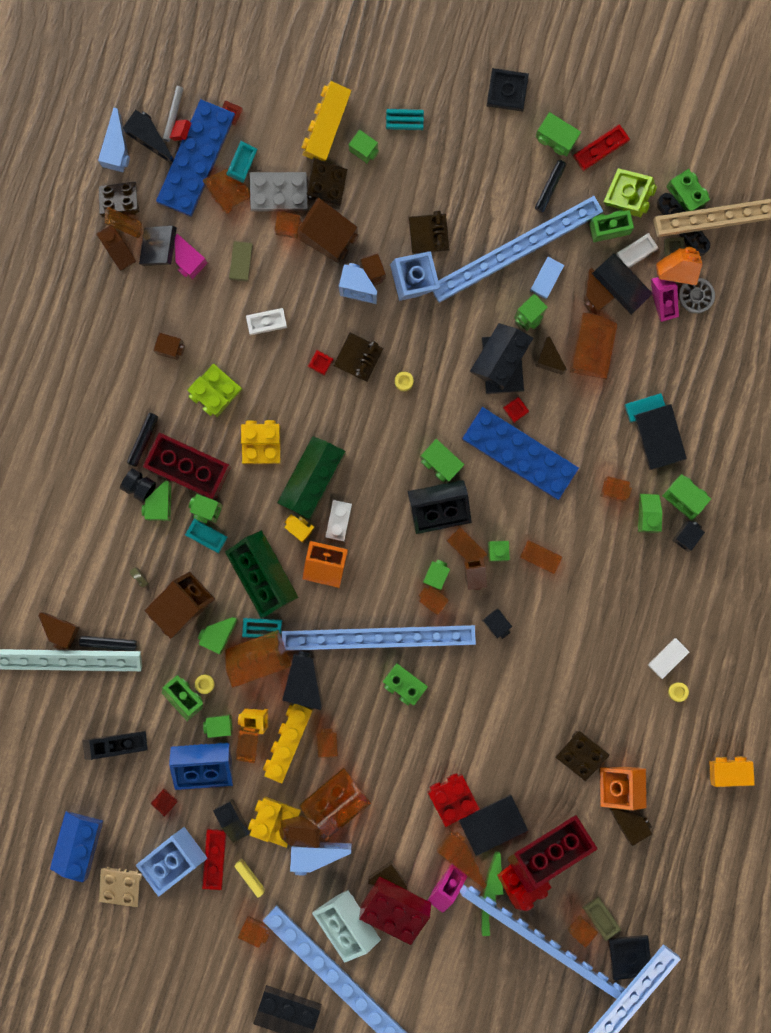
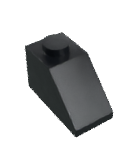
[213,799,250,843]

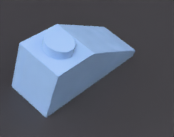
[98,108,130,172]

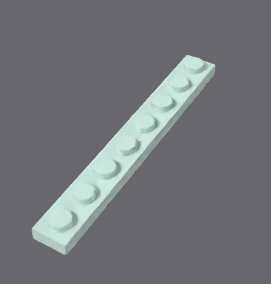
[0,649,142,671]

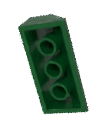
[277,436,346,521]
[225,530,299,619]

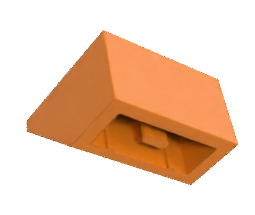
[302,541,348,588]

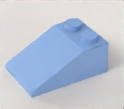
[136,827,207,897]
[290,842,352,875]

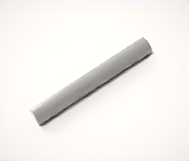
[163,86,184,142]

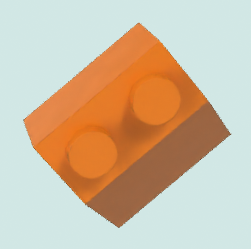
[656,247,703,285]
[600,767,646,810]

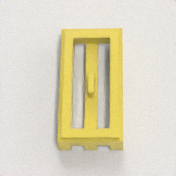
[234,859,265,898]

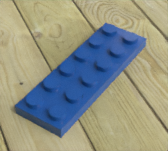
[156,99,235,217]
[462,407,579,500]

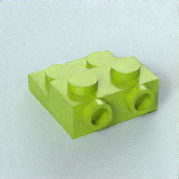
[604,168,657,217]
[187,363,242,417]

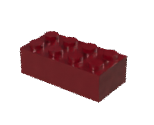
[143,432,231,501]
[507,815,598,893]

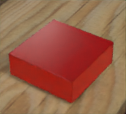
[170,119,191,141]
[308,350,334,376]
[503,397,530,423]

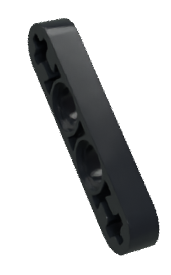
[657,193,710,256]

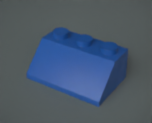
[169,743,233,790]
[50,811,103,882]

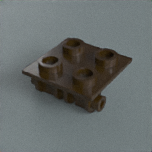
[306,158,348,205]
[99,181,140,219]
[409,211,450,254]
[333,332,384,382]
[555,731,610,781]

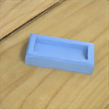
[530,257,564,299]

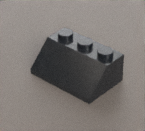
[470,323,534,391]
[407,480,472,534]
[253,985,322,1033]

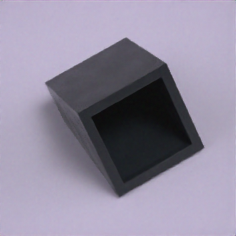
[282,651,323,710]

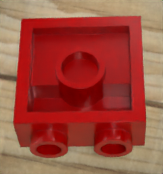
[427,773,480,827]
[497,865,552,911]

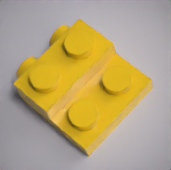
[241,420,281,464]
[248,796,301,848]

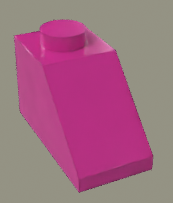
[175,234,207,280]
[651,277,679,322]
[427,863,468,913]

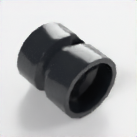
[120,468,156,503]

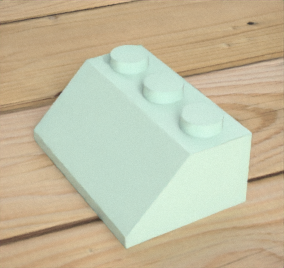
[312,890,381,963]

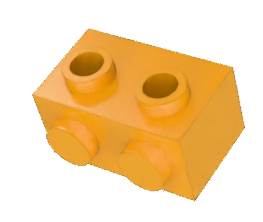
[709,756,755,787]

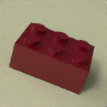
[359,877,431,945]

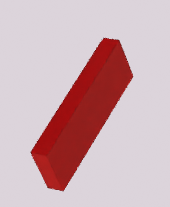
[573,124,630,172]
[202,829,227,890]

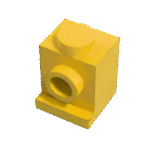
[284,514,315,543]
[238,708,268,734]

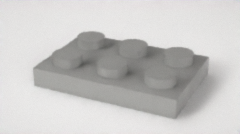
[250,172,307,212]

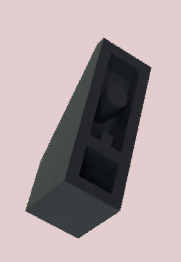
[123,109,174,164]
[82,731,148,760]

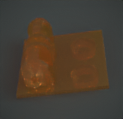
[202,168,250,214]

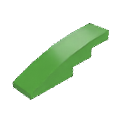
[481,851,503,936]

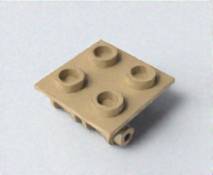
[99,867,142,907]

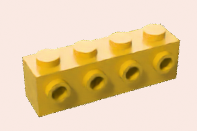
[301,81,352,161]
[263,704,314,784]

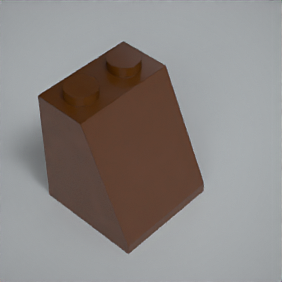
[298,198,359,263]
[144,571,215,639]

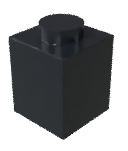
[672,521,705,552]
[482,608,512,639]

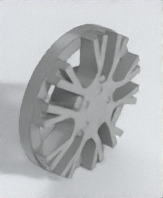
[679,278,715,314]

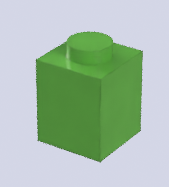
[349,130,379,163]
[488,541,510,562]
[423,559,450,590]
[203,715,233,738]

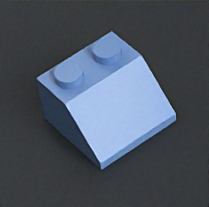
[390,251,440,301]
[339,263,377,304]

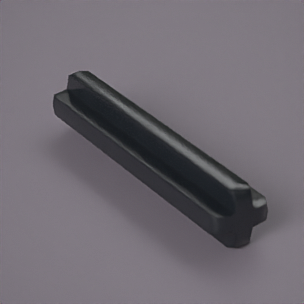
[535,160,567,212]
[127,413,158,467]
[79,636,137,651]

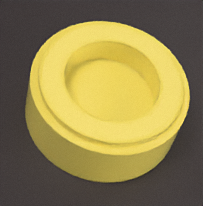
[395,372,414,391]
[195,674,215,694]
[668,682,689,702]

